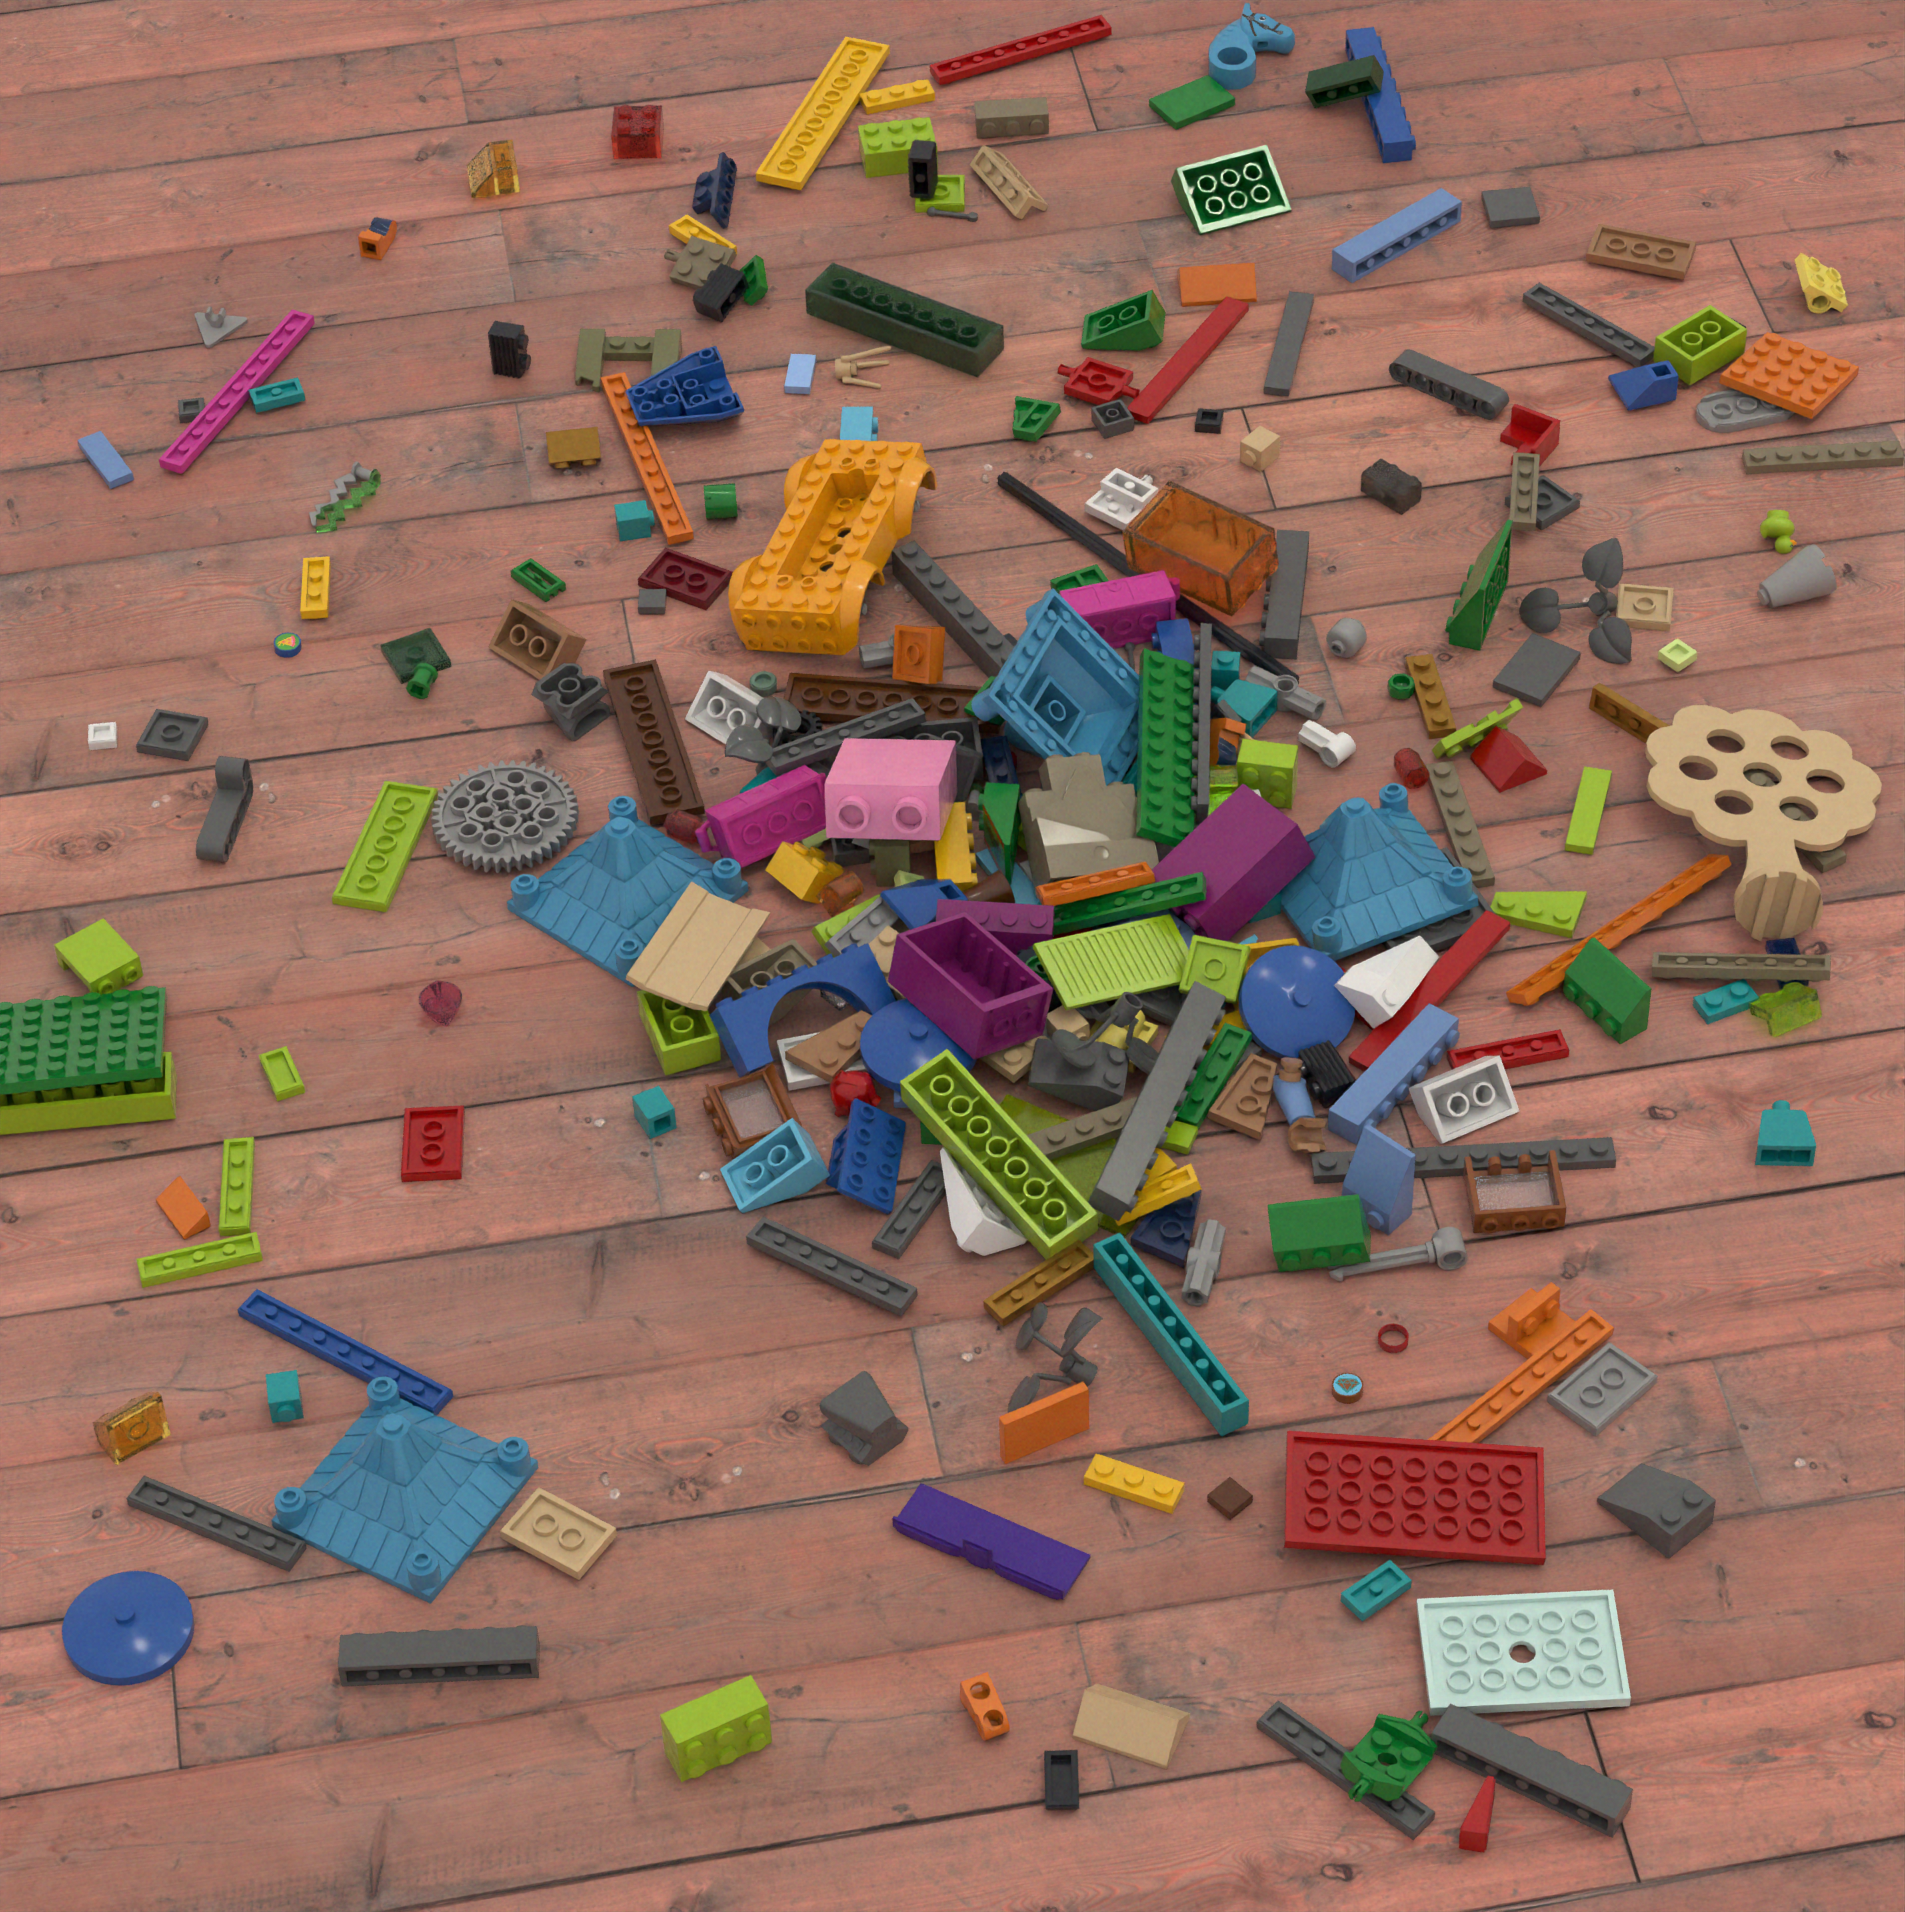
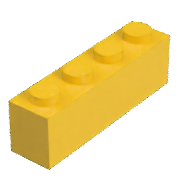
[933,802,978,891]

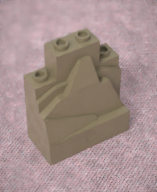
[1018,752,1159,899]

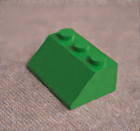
[1563,937,1652,1044]
[1268,1194,1371,1272]

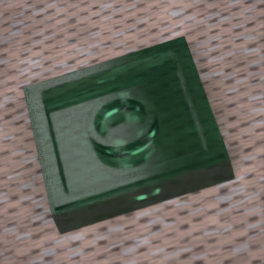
[380,628,452,684]

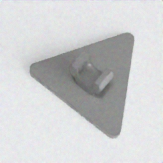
[194,307,248,348]

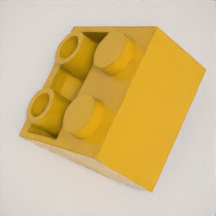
[765,841,851,904]

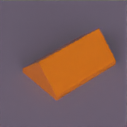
[1177,263,1257,307]

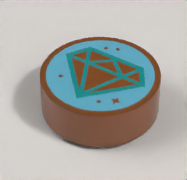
[1332,1373,1363,1404]

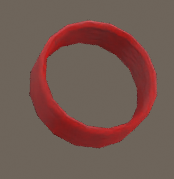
[1378,1323,1409,1353]

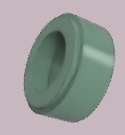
[750,671,777,697]

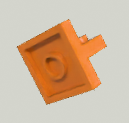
[892,624,945,684]
[1488,1282,1575,1359]

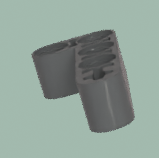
[196,756,253,862]

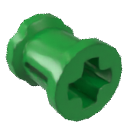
[406,663,438,699]

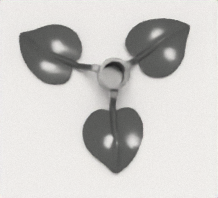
[1519,538,1632,664]
[725,696,837,778]
[1051,992,1158,1074]
[1008,1302,1103,1413]

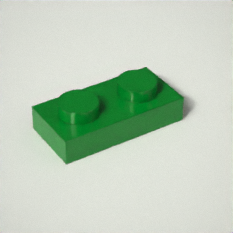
[740,255,768,306]

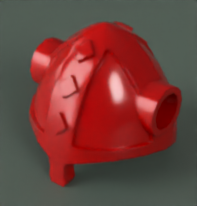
[830,1070,881,1117]

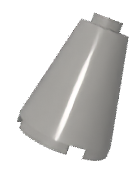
[1757,544,1837,608]

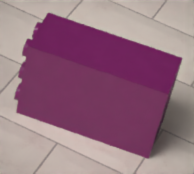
[1152,784,1315,941]
[888,912,1053,1060]

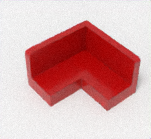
[1500,404,1561,467]

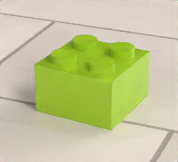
[1236,739,1298,809]

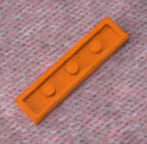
[1036,862,1155,906]

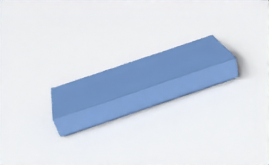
[77,431,134,489]

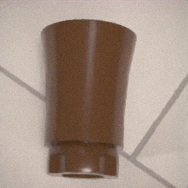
[962,870,1015,904]

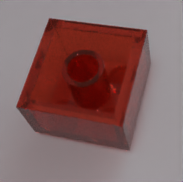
[611,105,664,159]

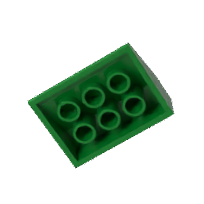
[1171,145,1292,235]
[1445,520,1513,651]

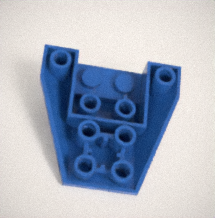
[625,346,744,426]

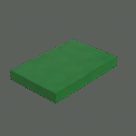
[1149,75,1236,130]

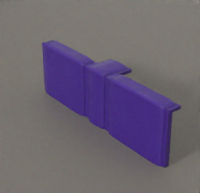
[892,1483,1091,1600]

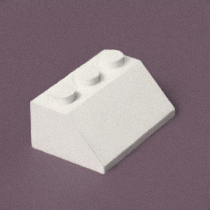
[685,671,773,744]
[1409,1055,1519,1144]

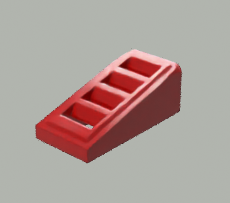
[1459,1776,1496,1853]

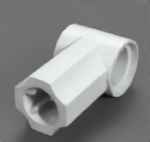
[1298,720,1356,768]

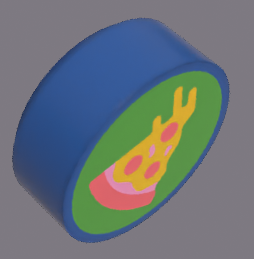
[274,632,302,658]

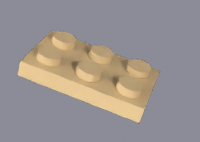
[500,1487,617,1580]

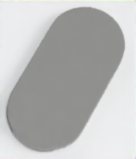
[1696,389,1795,433]

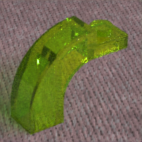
[1209,765,1238,814]

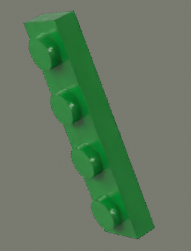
[1174,1022,1252,1129]

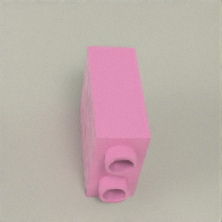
[824,738,957,840]

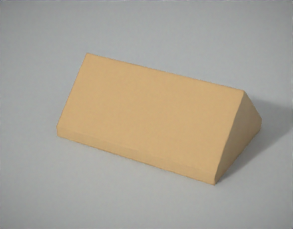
[1073,1684,1190,1769]

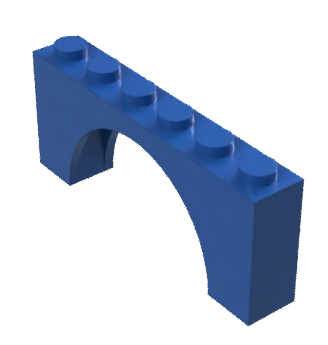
[709,943,896,1078]

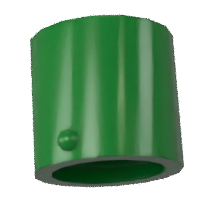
[704,483,738,519]

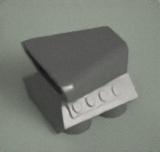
[531,663,610,742]
[819,1371,909,1466]

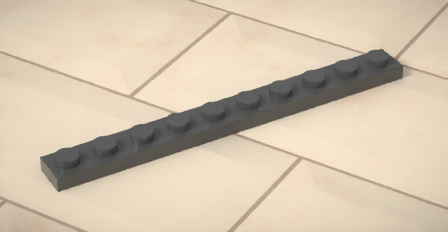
[1191,623,1212,825]
[1311,1137,1616,1184]

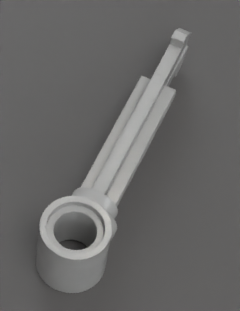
[1328,1227,1468,1281]

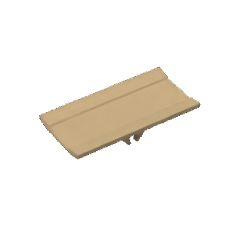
[626,882,770,1011]

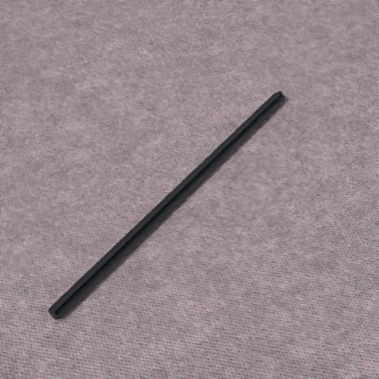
[997,472,1299,684]

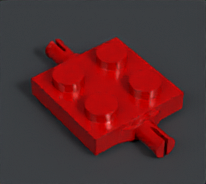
[1057,357,1140,405]

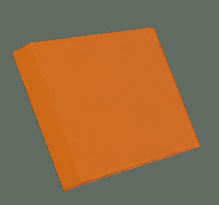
[999,1382,1090,1464]

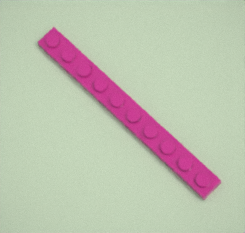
[159,310,315,474]

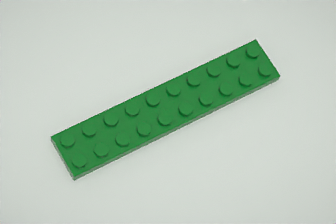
[1136,649,1195,847]

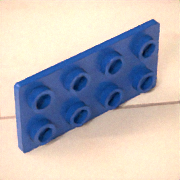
[826,1099,906,1215]

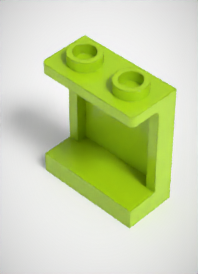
[54,918,143,995]

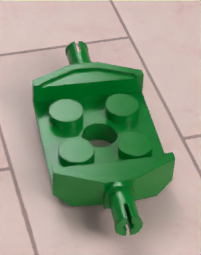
[1340,1711,1437,1802]

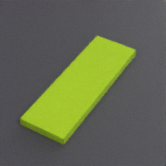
[332,781,438,912]

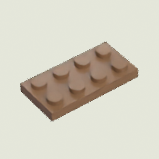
[1586,224,1696,280]

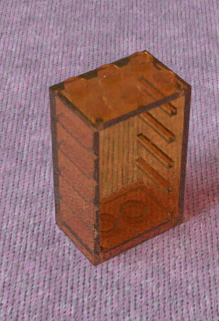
[1122,480,1279,617]

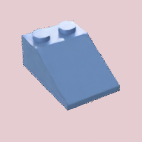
[1342,1124,1415,1236]

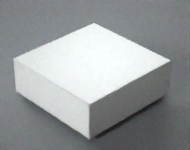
[88,722,117,750]

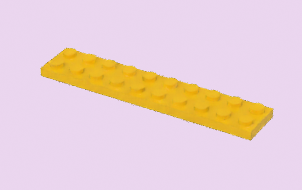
[755,36,890,190]

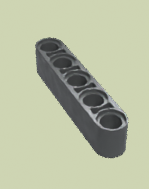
[1389,349,1509,420]

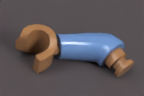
[1273,1057,1327,1154]

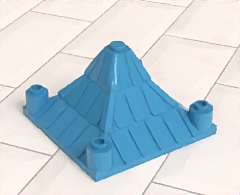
[972,588,1139,786]
[1280,783,1479,961]
[507,796,749,987]
[271,1376,539,1604]

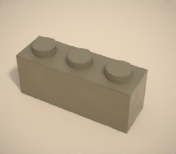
[974,97,1049,138]

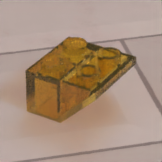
[467,139,520,198]

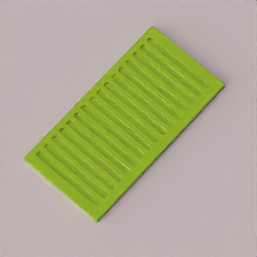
[1032,914,1189,1010]

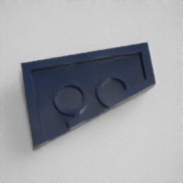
[1131,1190,1202,1268]

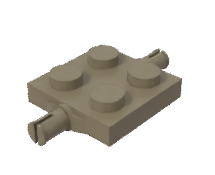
[664,236,737,290]

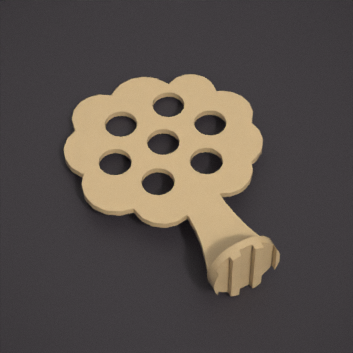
[1645,705,1882,943]

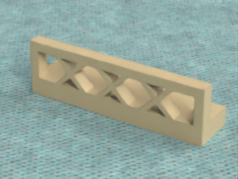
[970,145,1049,219]

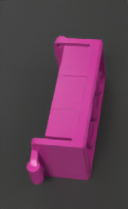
[1060,570,1180,649]
[695,765,827,868]

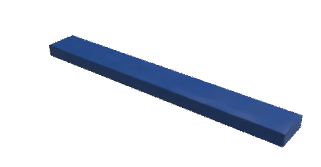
[237,1289,453,1416]

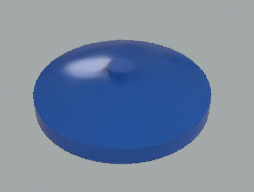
[1238,945,1355,1059]
[860,998,977,1092]
[62,1571,195,1686]

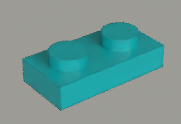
[249,377,305,413]
[1692,979,1759,1024]
[1340,1560,1412,1622]

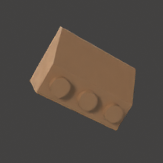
[488,599,587,679]

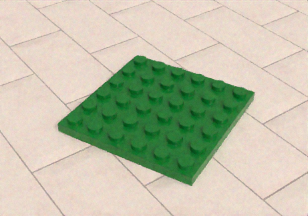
[0,986,167,1095]

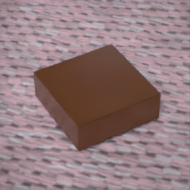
[1207,1477,1253,1520]

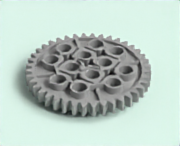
[431,760,579,873]

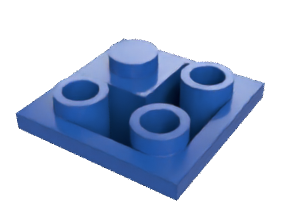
[1608,360,1679,411]
[880,879,968,930]

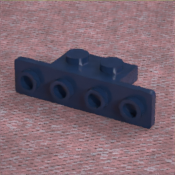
[692,152,737,229]

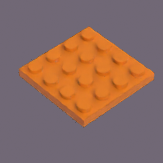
[1719,332,1859,419]

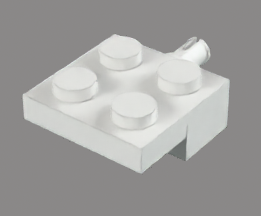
[1085,468,1158,532]

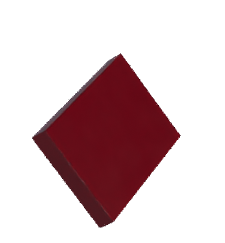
[638,547,733,610]

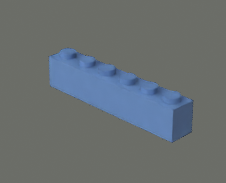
[1332,188,1462,283]
[1328,1003,1460,1145]

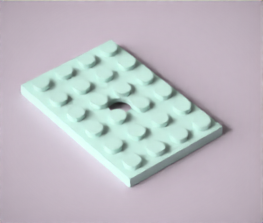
[1416,1589,1631,1716]

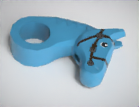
[1208,3,1295,90]

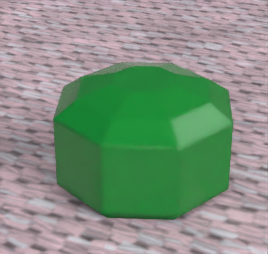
[1387,673,1415,700]

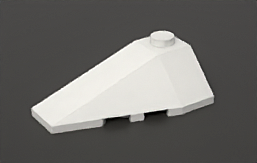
[1334,936,1439,1029]
[940,1147,1028,1256]

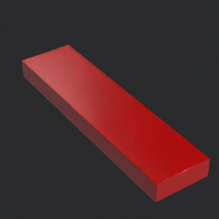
[1447,1029,1570,1070]

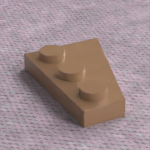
[785,1010,872,1083]
[1208,1053,1277,1141]

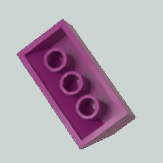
[936,899,1055,955]

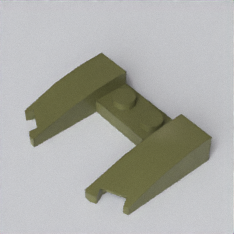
[575,329,682,392]

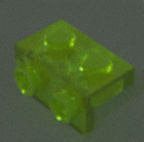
[1749,982,1822,1037]

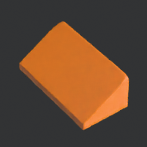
[156,1176,211,1240]

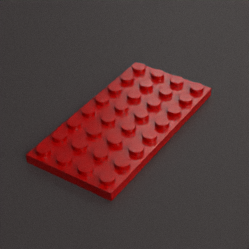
[1284,1431,1546,1565]

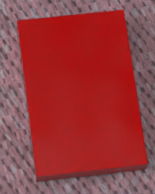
[401,1105,465,1182]

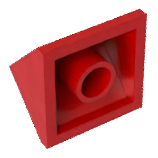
[1470,726,1548,793]

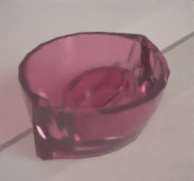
[419,981,462,1027]

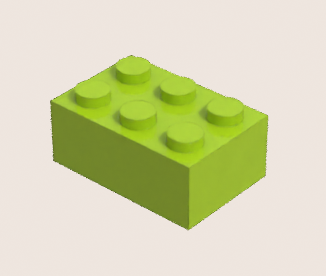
[858,117,938,178]
[1653,305,1747,385]
[637,990,721,1076]
[660,1675,772,1782]

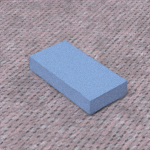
[784,354,817,394]

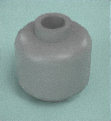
[1326,618,1367,658]

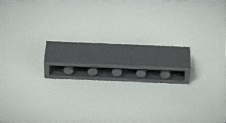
[1259,529,1309,660]
[338,1625,540,1687]
[1431,1704,1633,1838]

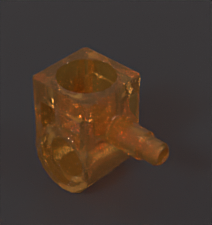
[816,870,864,917]

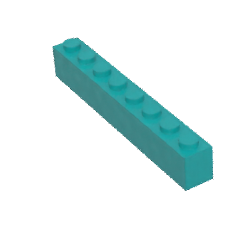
[1093,1233,1249,1436]

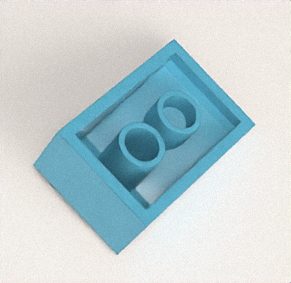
[720,1118,830,1213]

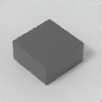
[1091,399,1134,439]
[830,838,870,867]

